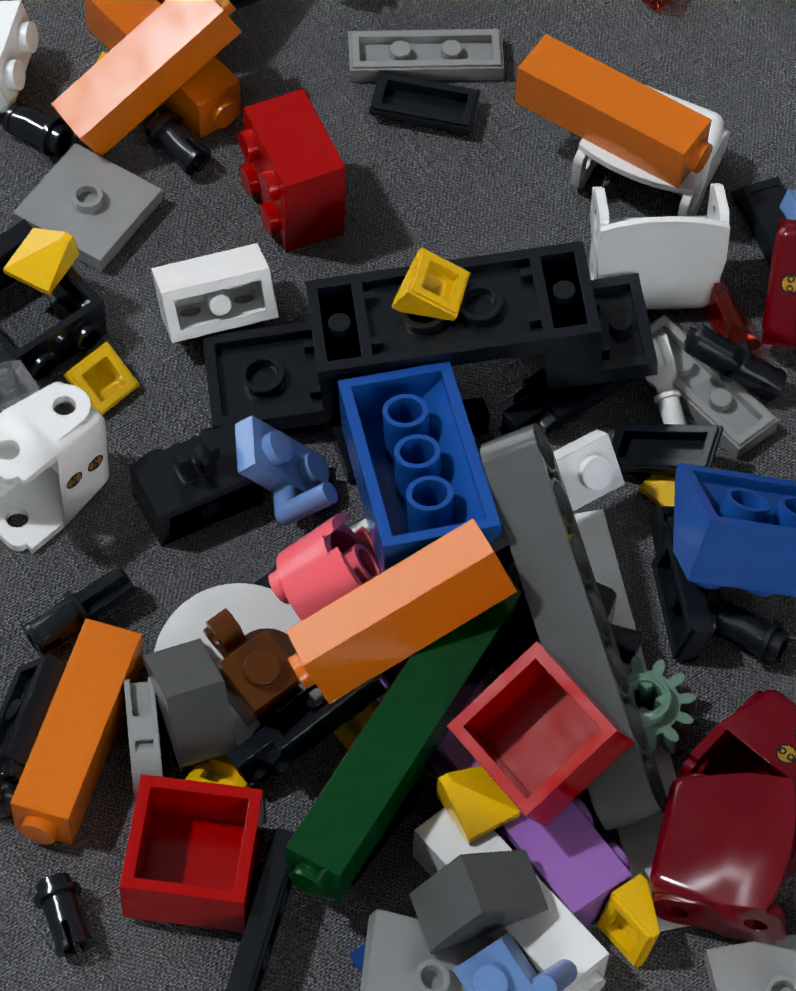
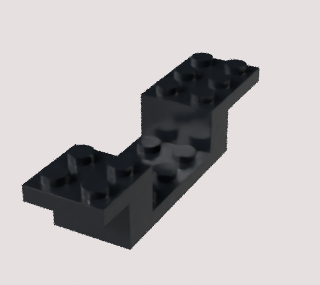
[202,241,658,430]

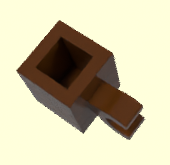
[203,608,300,727]

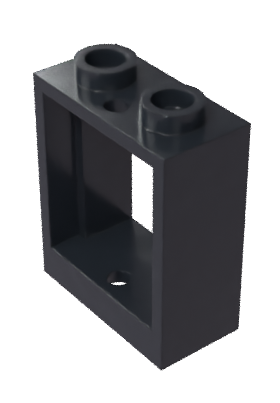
[0,219,107,391]

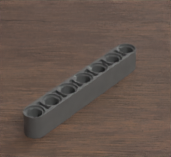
[480,423,667,832]

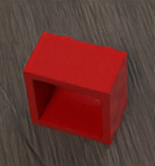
[238,88,346,253]
[447,641,635,826]
[119,774,264,933]

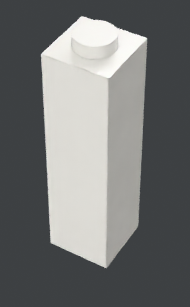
[412,808,609,991]

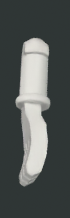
[645,334,687,425]

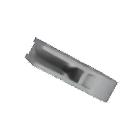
[124,677,163,801]

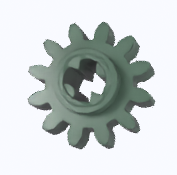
[626,656,696,757]

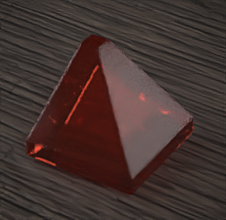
[706,282,761,351]

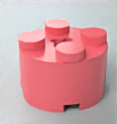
[268,513,381,621]

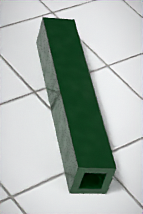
[285,587,523,902]

